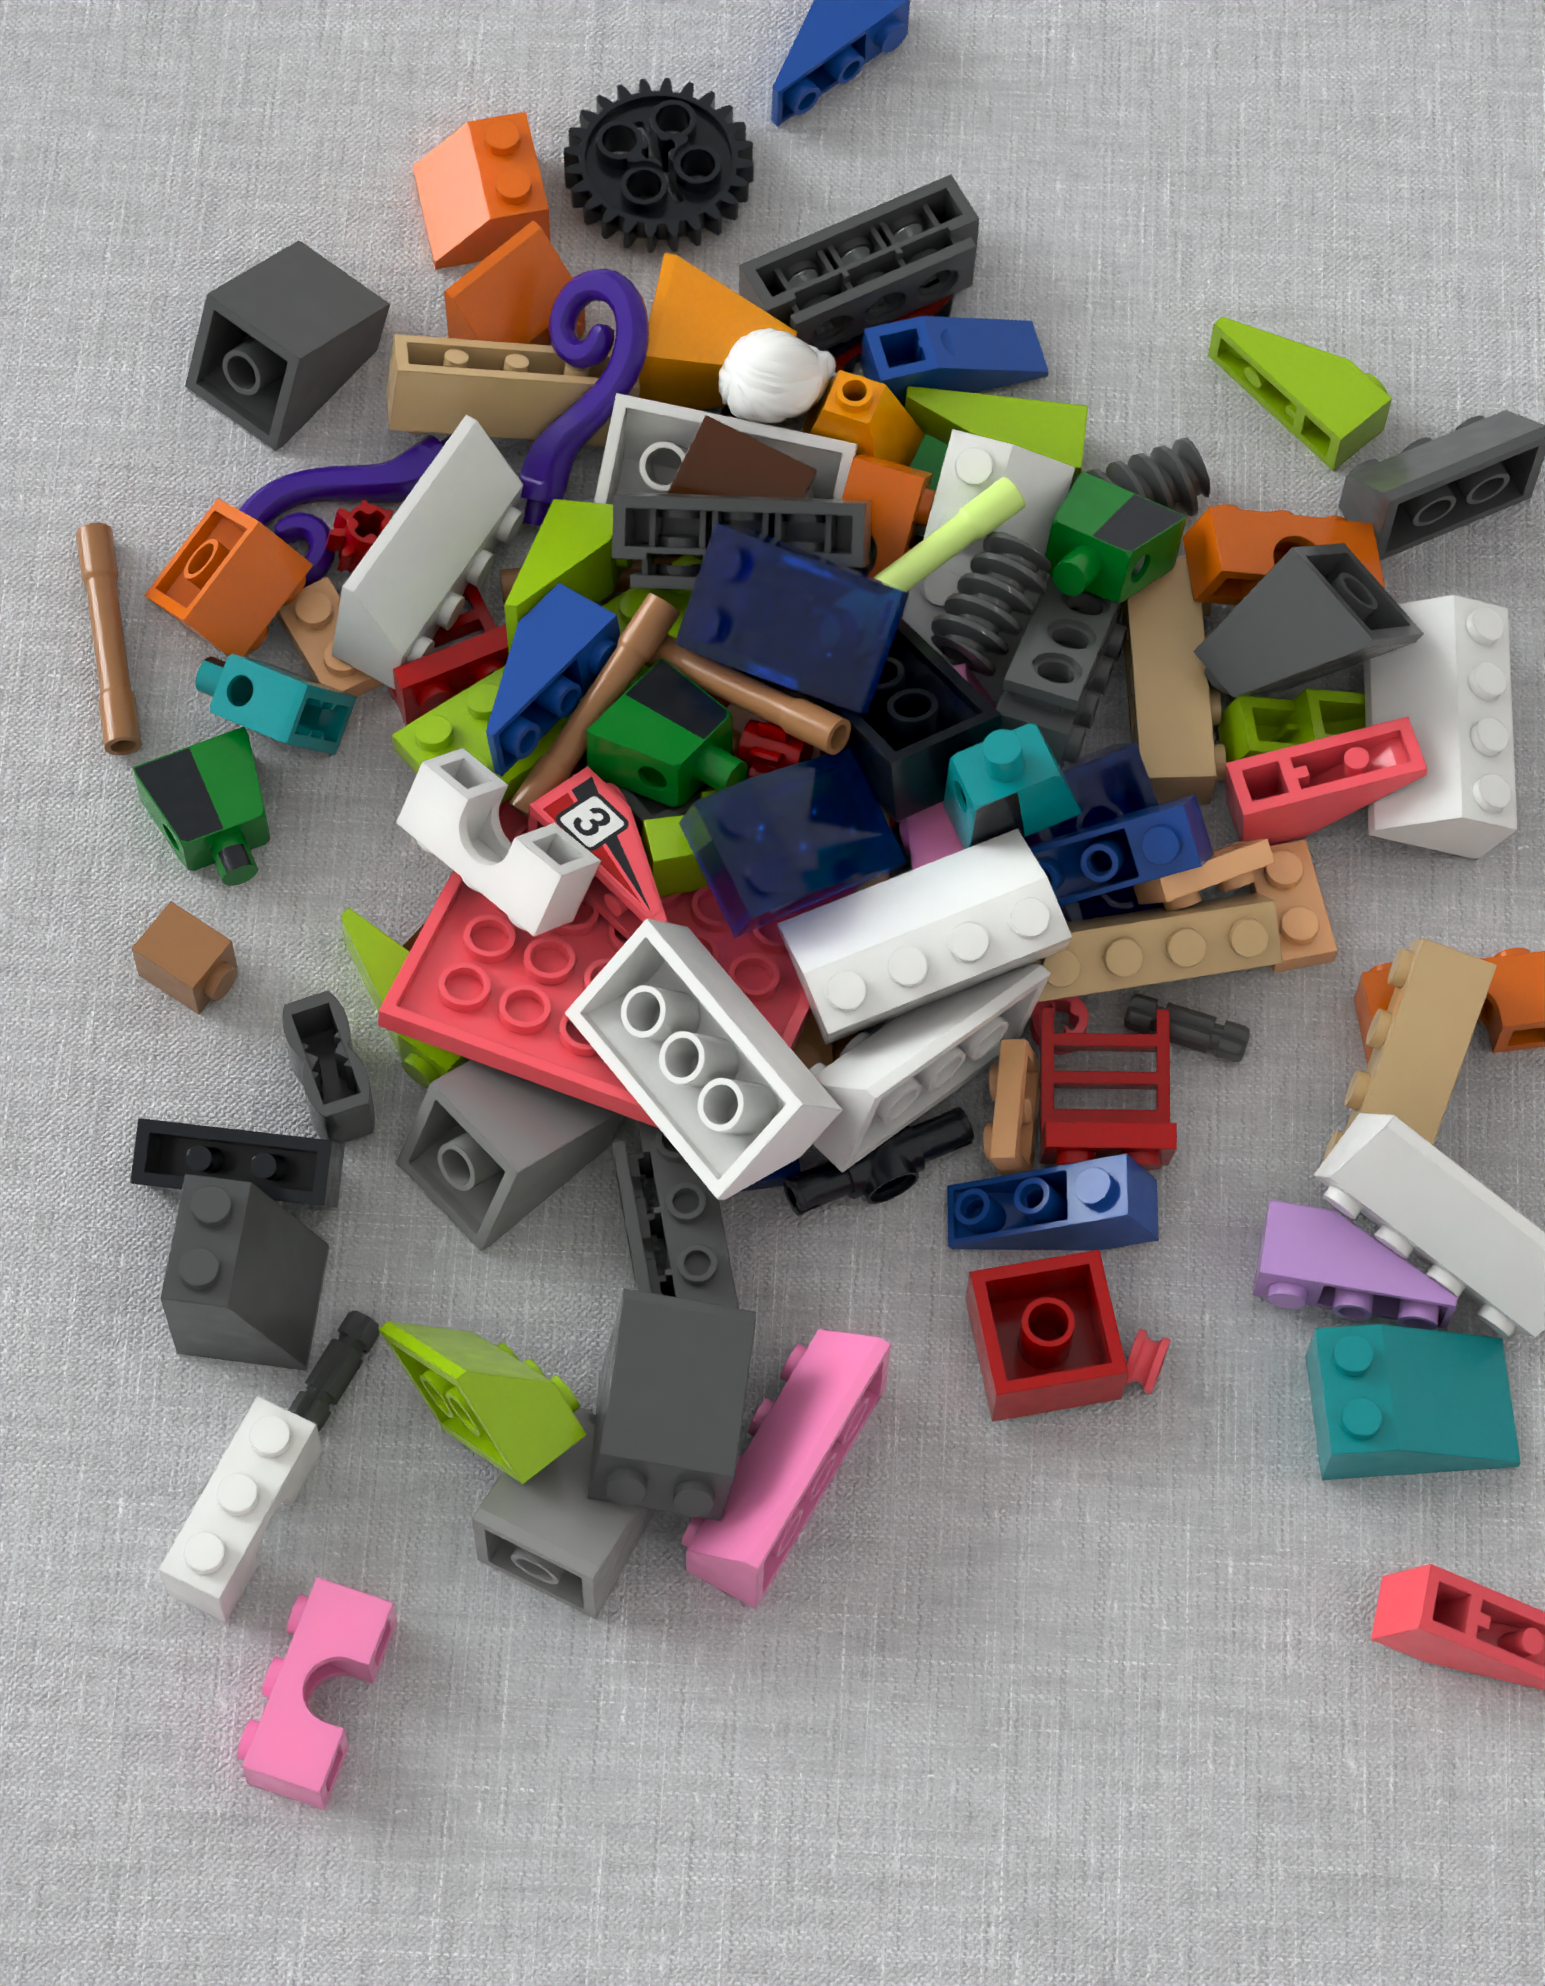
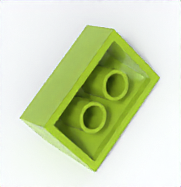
[379,1321,587,1485]

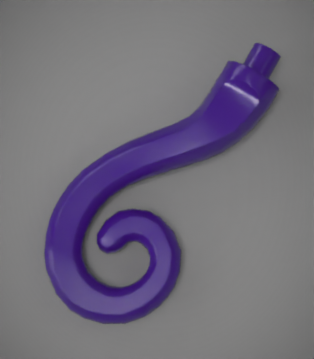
[519,269,649,527]
[239,434,452,588]

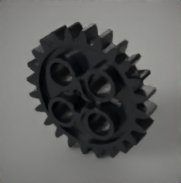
[563,78,754,253]

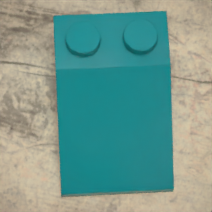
[1305,1324,1521,1480]

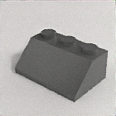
[1338,410,1545,561]

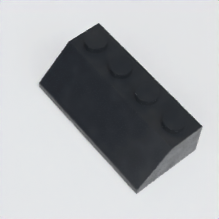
[760,587,1002,822]

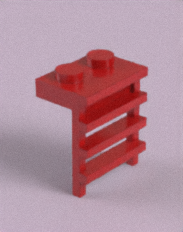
[388,583,509,726]
[1039,1007,1177,1171]

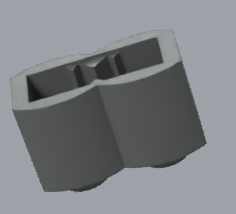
[282,991,375,1143]

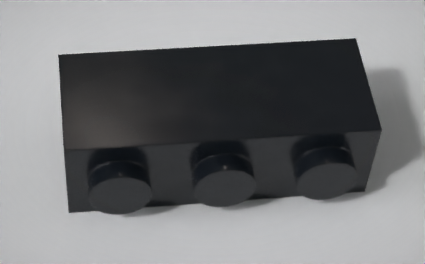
[130,1118,345,1208]

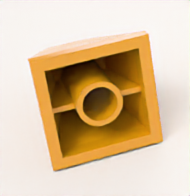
[639,253,797,410]
[801,370,925,536]

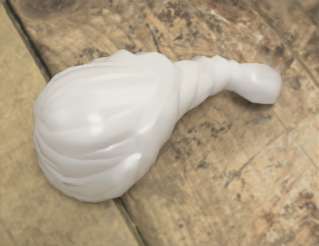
[718,328,836,424]

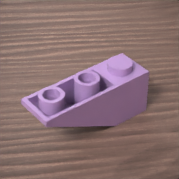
[1253,1200,1457,1330]

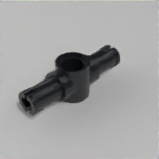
[783,1107,974,1216]

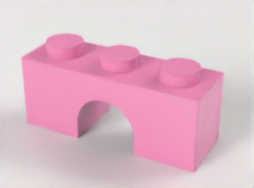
[237,1577,397,1810]

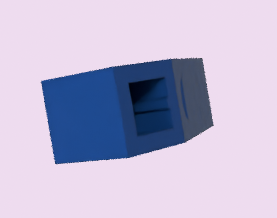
[772,0,910,126]
[860,316,1049,408]
[486,583,620,777]
[1029,794,1214,906]
[947,1154,1159,1251]

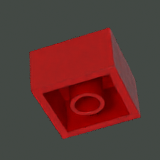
[965,1250,1128,1422]

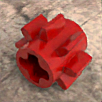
[326,500,393,573]
[737,719,813,785]

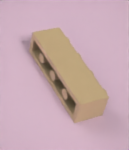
[386,334,640,447]
[1121,557,1226,806]
[1030,892,1283,1002]
[1323,938,1497,1162]

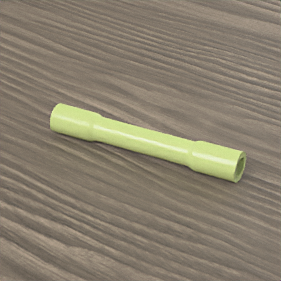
[806,477,1025,654]

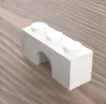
[396,748,601,937]
[159,1396,322,1622]

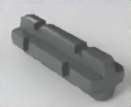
[1124,993,1250,1062]
[288,1310,380,1432]

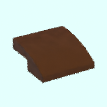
[668,415,817,568]

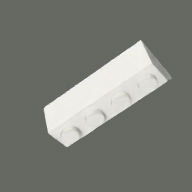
[594,393,858,565]
[332,415,525,689]
[902,429,1075,704]
[1364,595,1517,860]
[777,828,1072,1045]
[565,919,842,1200]
[809,964,1051,1173]
[1313,1113,1545,1338]

